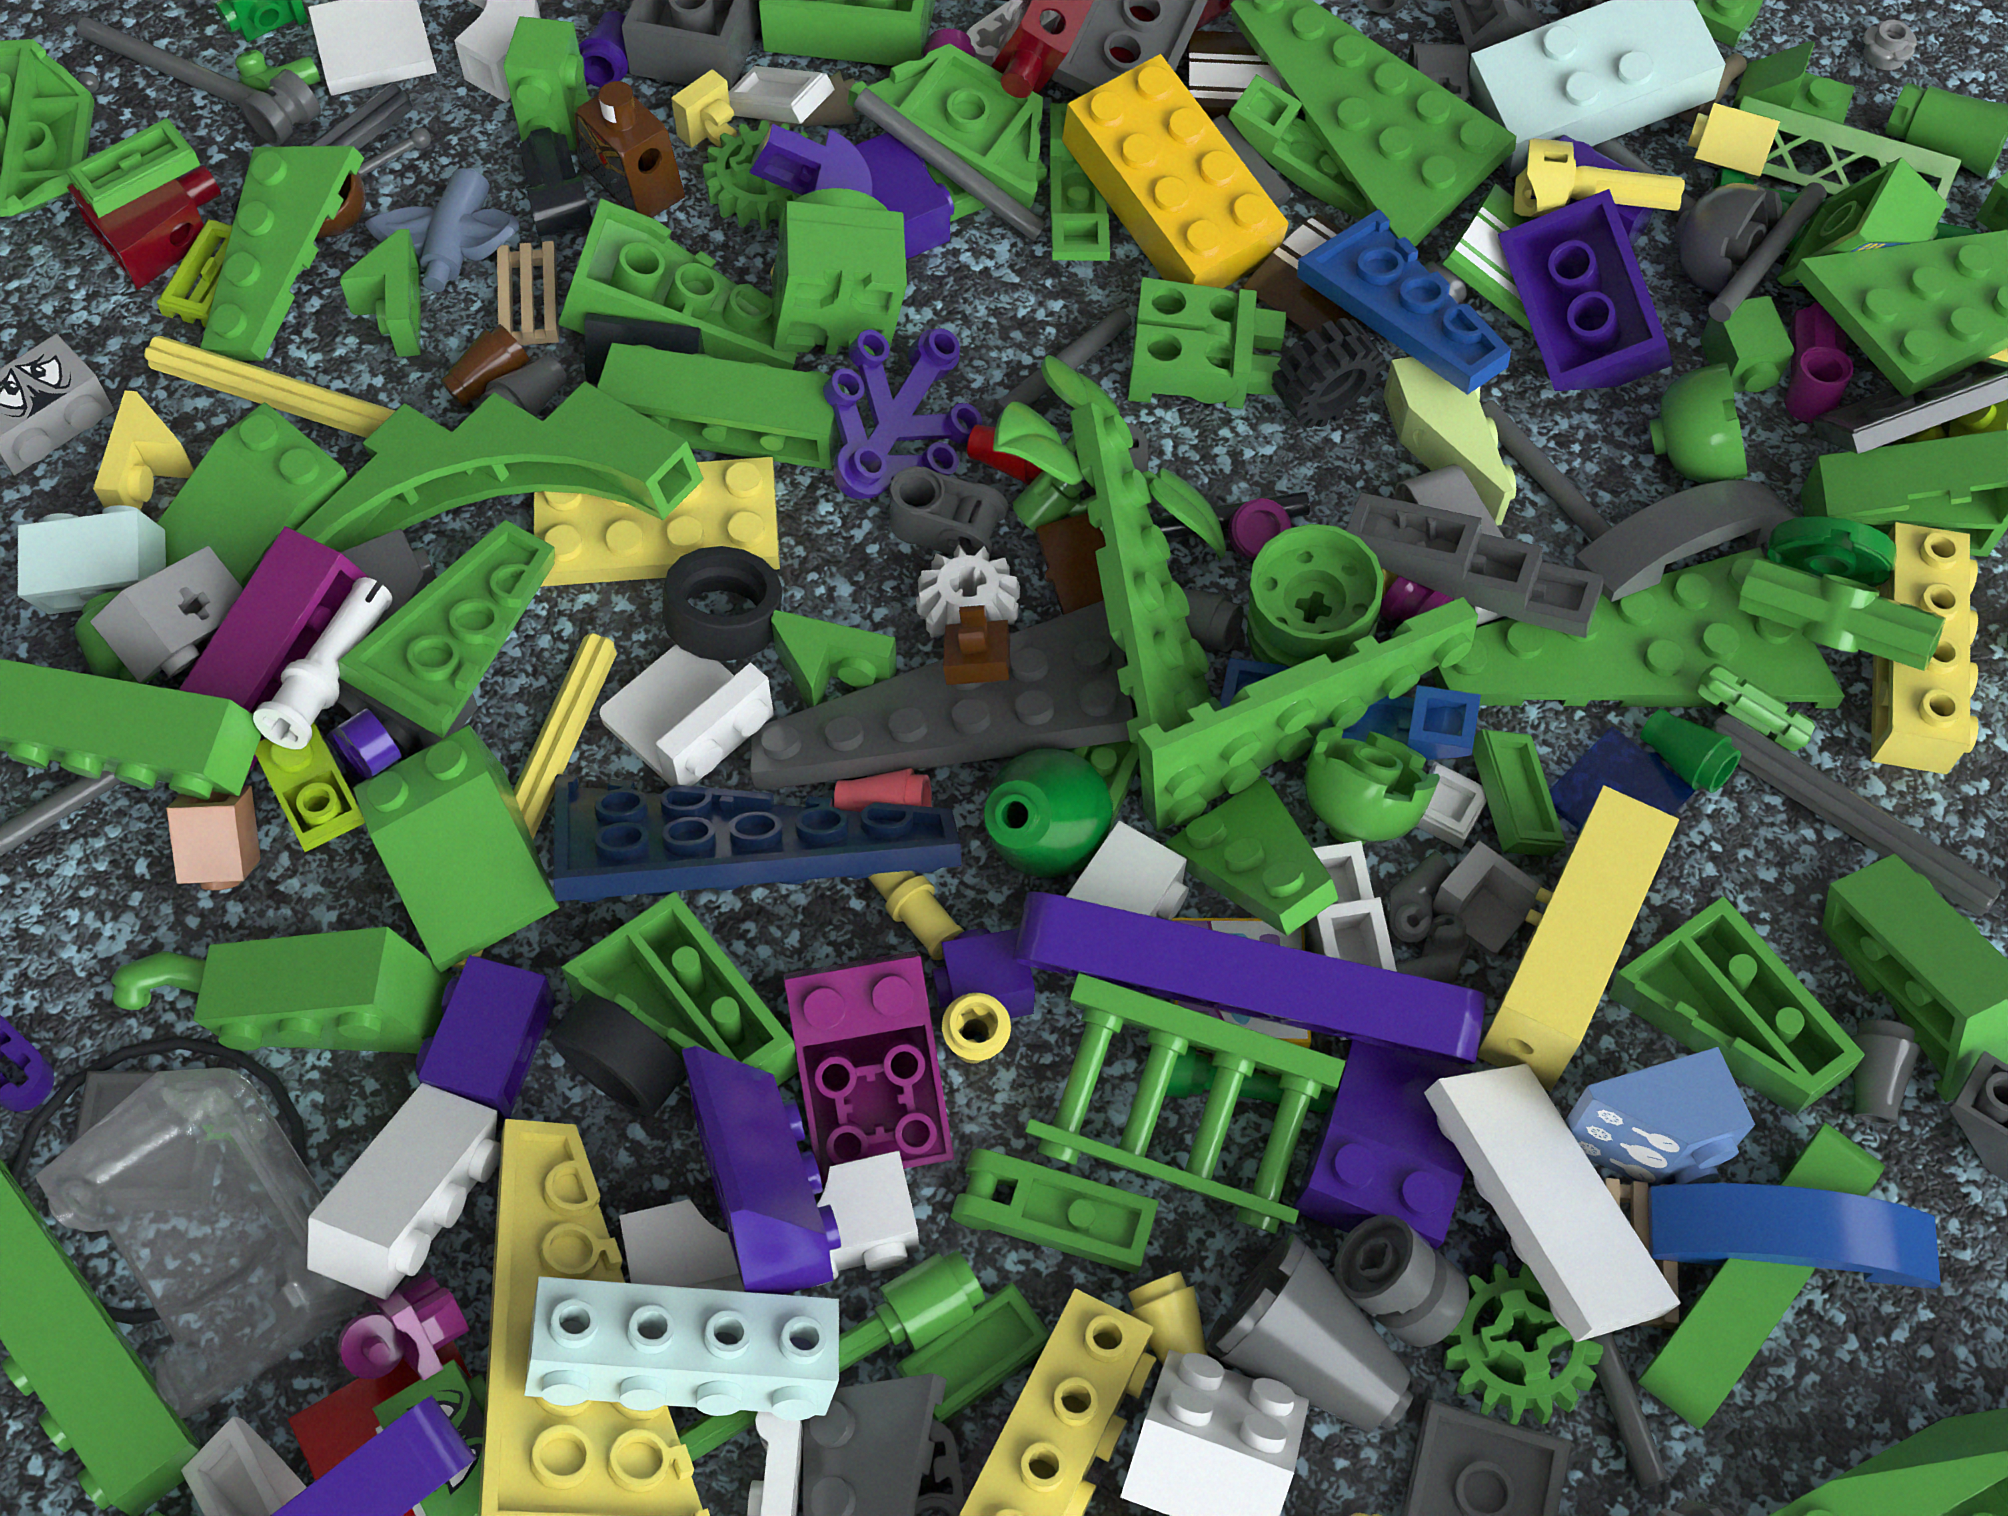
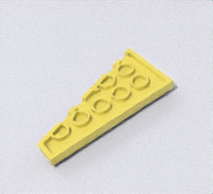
[478,1119,710,1516]

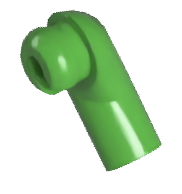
[235,49,321,92]
[111,951,206,1010]

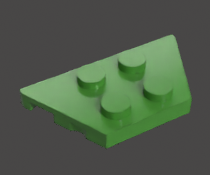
[847,43,1043,209]

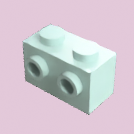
[18,505,166,614]

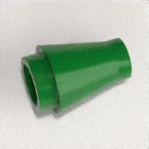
[1640,708,1741,793]

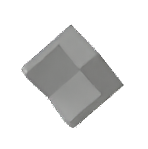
[1433,841,1543,958]

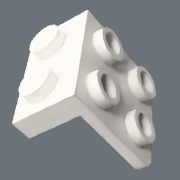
[600,644,774,787]

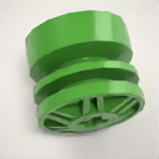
[1246,524,1384,667]

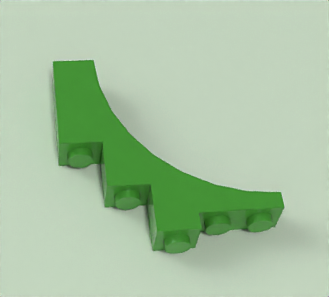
[296,381,704,552]

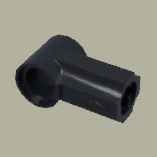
[519,127,592,237]

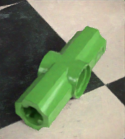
[1738,557,1946,671]

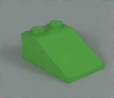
[157,402,349,590]
[353,725,560,972]

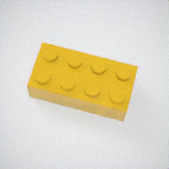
[1062,54,1289,289]

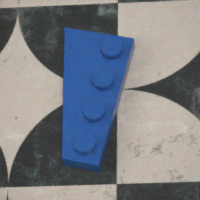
[1297,209,1511,395]

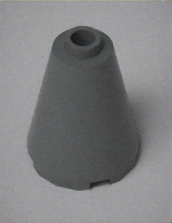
[1205,1234,1413,1432]

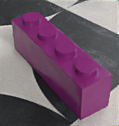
[179,526,370,778]

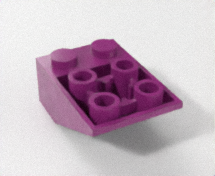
[784,951,955,1184]

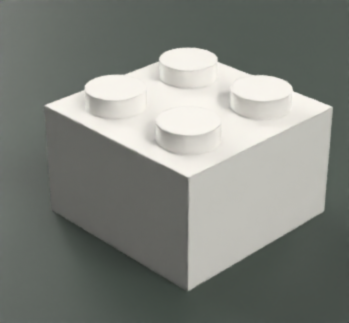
[1121,1349,1309,1516]

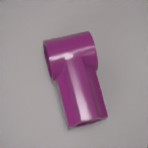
[1784,302,1854,423]

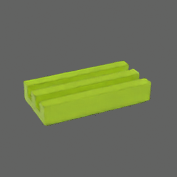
[156,219,233,327]

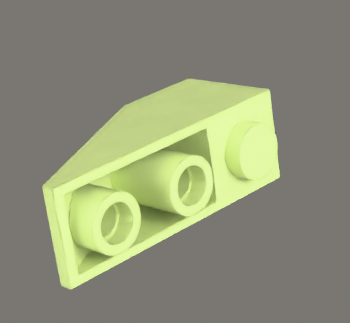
[1383,357,1516,526]

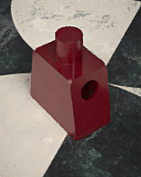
[990,0,1094,98]
[67,165,222,290]

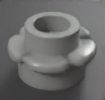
[1863,20,1917,70]

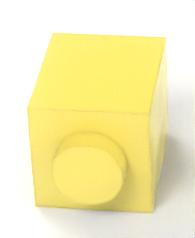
[1687,103,1780,179]

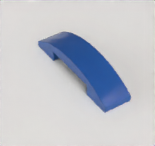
[1220,657,1481,760]
[1648,1183,1941,1289]

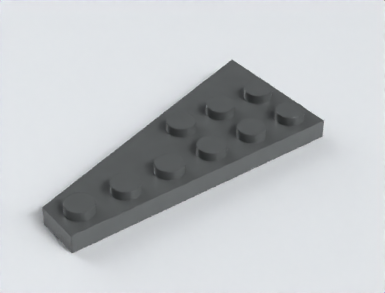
[751,600,1134,791]

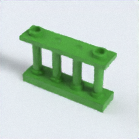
[1025,973,1346,1234]

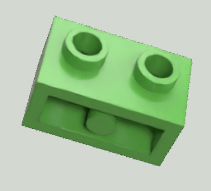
[503,16,591,150]

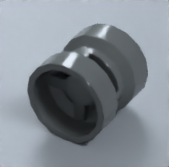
[241,69,321,147]

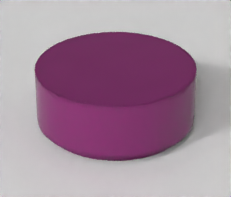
[1228,498,1291,561]

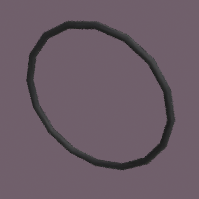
[10,1036,307,1325]

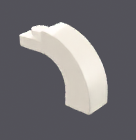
[454,0,541,102]

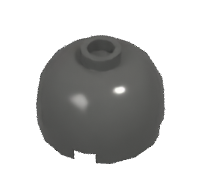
[1674,183,1783,299]

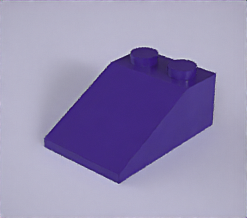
[1292,1040,1476,1250]

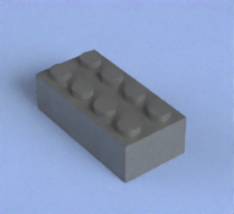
[622,0,761,92]

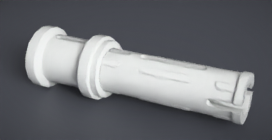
[253,577,393,749]

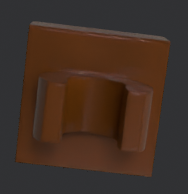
[943,605,1010,685]

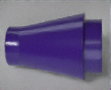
[579,11,628,87]

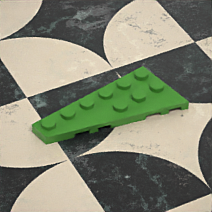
[1231,0,1517,247]
[1794,230,2008,398]
[1070,402,1223,744]
[1430,547,1845,709]
[1137,597,1478,833]

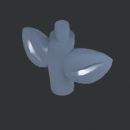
[365,168,520,292]

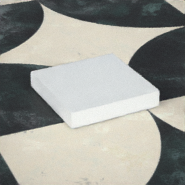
[308,0,437,96]

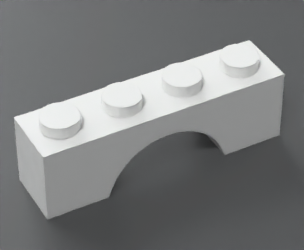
[619,1151,919,1292]

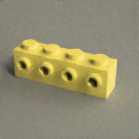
[1871,522,1978,774]
[959,1288,1157,1516]

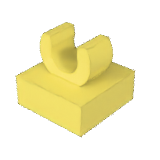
[671,69,737,148]

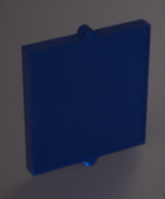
[1549,726,1696,836]

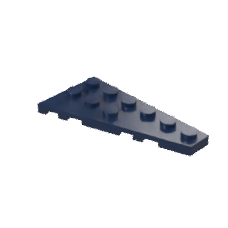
[553,774,961,902]

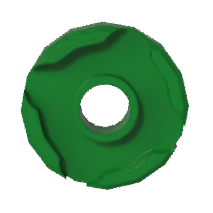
[1767,516,1897,588]

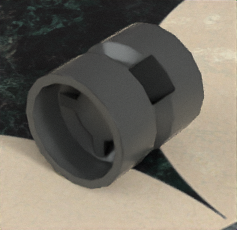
[1334,1214,1469,1347]

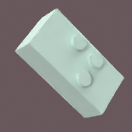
[1468,0,1726,178]

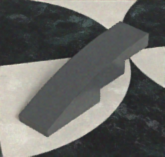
[1345,492,1604,638]

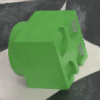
[772,188,907,359]

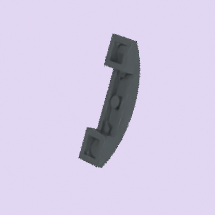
[1573,480,1801,602]

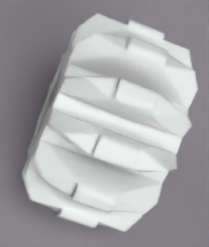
[916,545,1020,638]

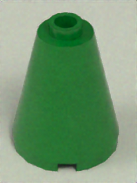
[984,748,1113,878]

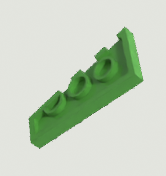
[200,146,364,361]
[338,519,555,739]

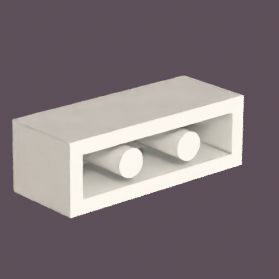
[307,1083,501,1300]

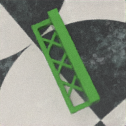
[1738,96,1961,201]

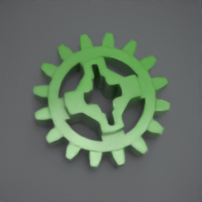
[703,120,809,230]
[1442,1263,1603,1425]

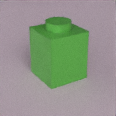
[1700,296,1794,393]

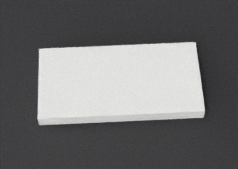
[1424,1063,1681,1342]

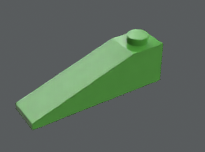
[558,199,798,370]

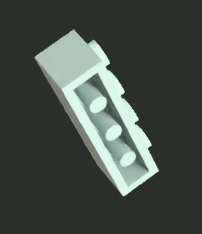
[524,1276,839,1421]

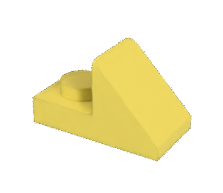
[93,390,194,511]

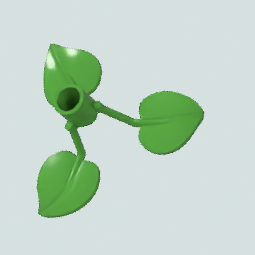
[993,355,1226,562]

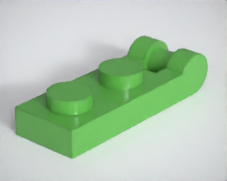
[950,1148,1159,1275]

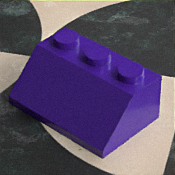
[1498,189,1673,391]
[682,1046,841,1295]

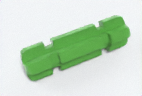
[1696,663,1815,751]

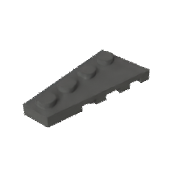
[803,1373,947,1516]

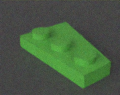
[1165,775,1339,936]

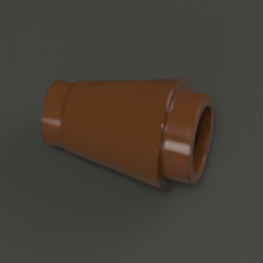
[440,324,530,407]

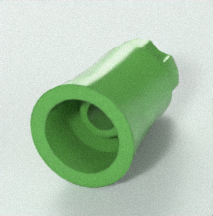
[1885,83,2008,180]

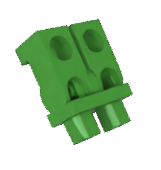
[1128,277,1286,409]

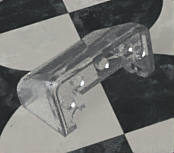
[35,1068,368,1419]

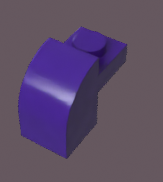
[749,124,872,196]

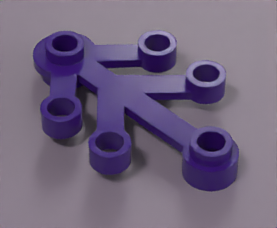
[823,328,982,499]

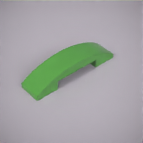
[1228,74,1371,219]
[1050,103,1110,261]

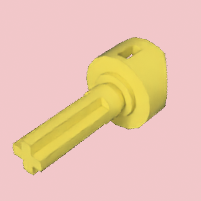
[1513,138,1685,218]

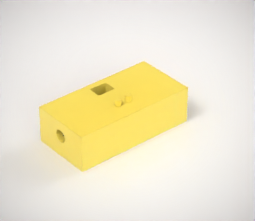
[1477,785,1679,1092]

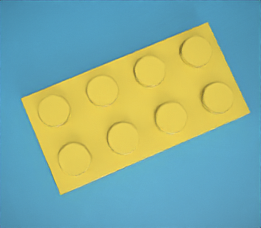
[534,457,780,587]

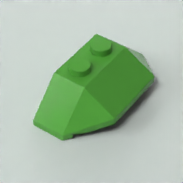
[0,39,95,217]

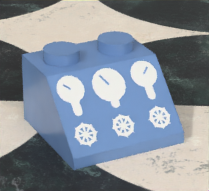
[1565,1047,1755,1187]

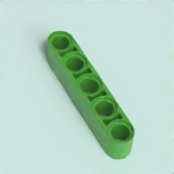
[1636,1122,1886,1430]

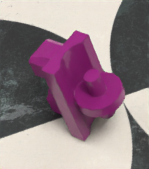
[338,1271,470,1381]

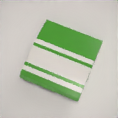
[1443,183,1536,334]

